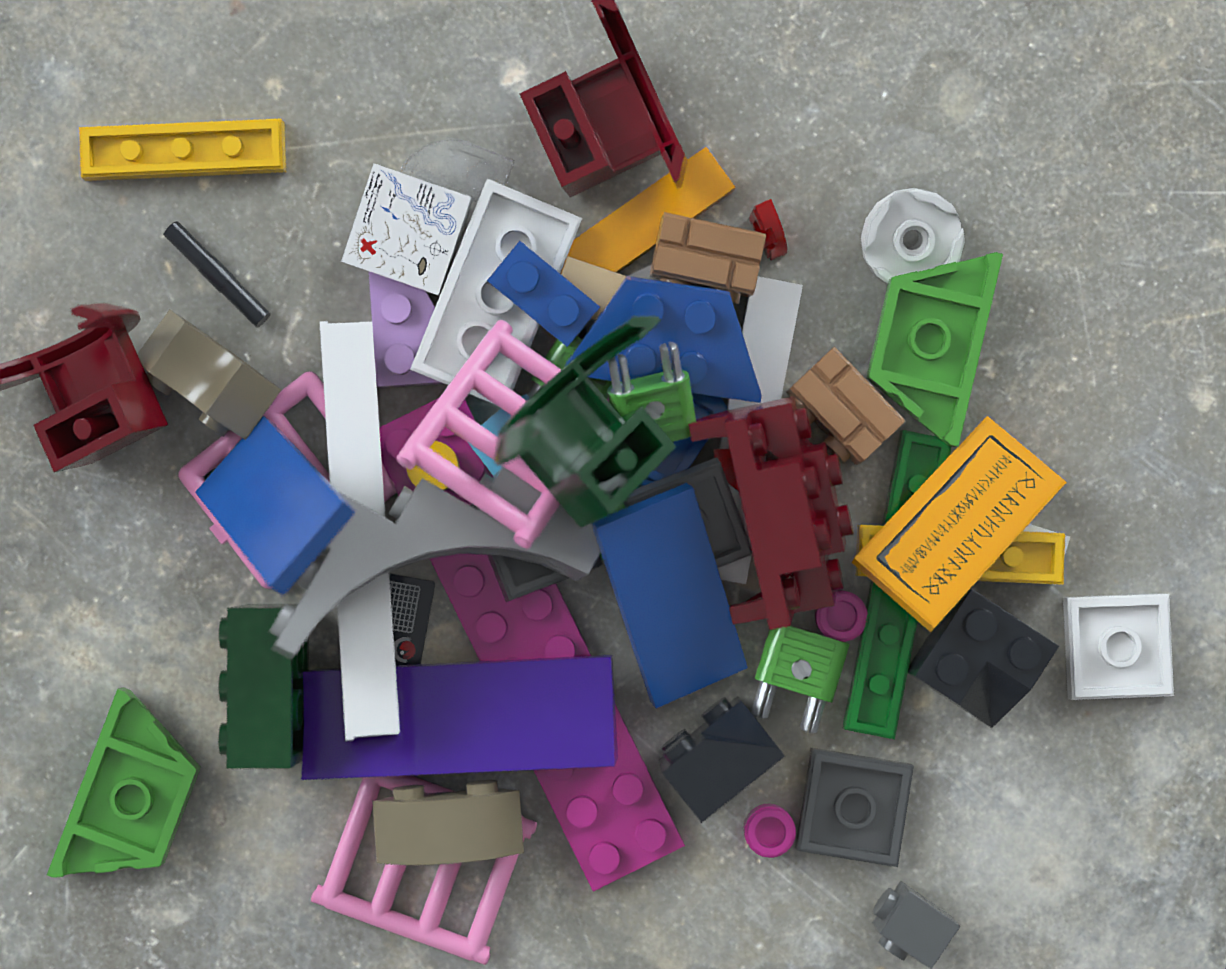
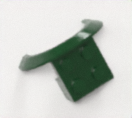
[494,316,676,528]

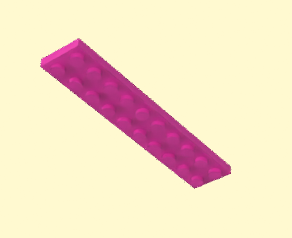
[379,398,685,892]

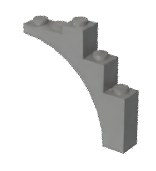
[269,467,601,660]

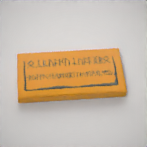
[851,416,1067,632]

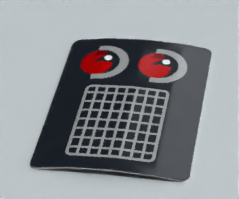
[389,573,435,665]

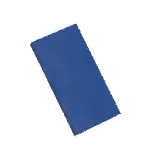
[195,416,356,596]
[591,483,748,708]

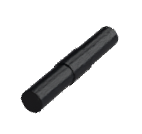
[163,221,271,328]

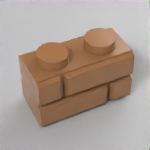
[649,212,766,304]
[786,346,905,465]

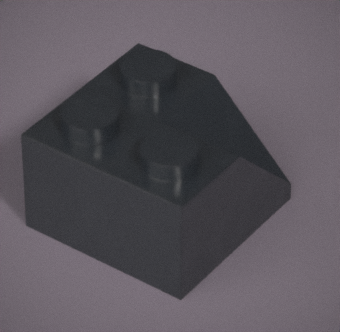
[908,589,1059,728]
[659,697,785,823]

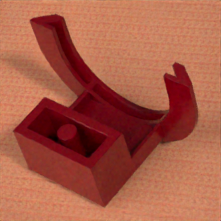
[519,0,688,197]
[0,303,168,473]

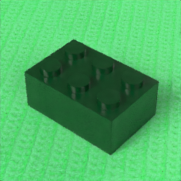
[218,604,309,769]

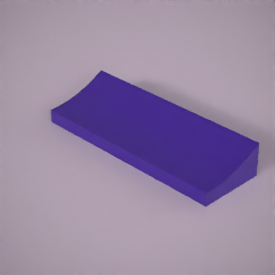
[301,655,618,780]

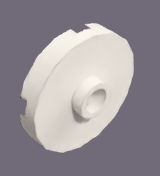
[861,188,965,284]

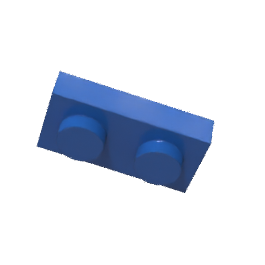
[487,240,600,347]

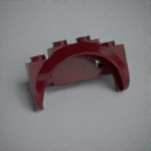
[688,396,854,630]

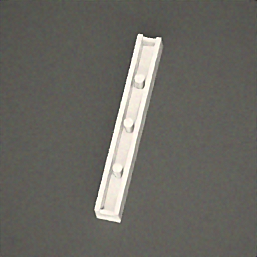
[320,321,400,741]

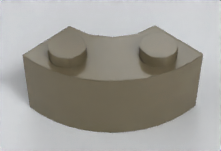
[137,309,281,440]
[372,780,524,865]

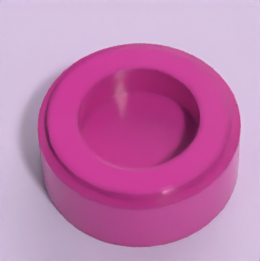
[815,590,867,642]
[743,804,796,858]

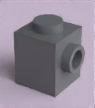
[872,881,961,969]

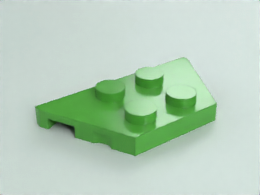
[866,252,1003,447]
[47,687,201,878]

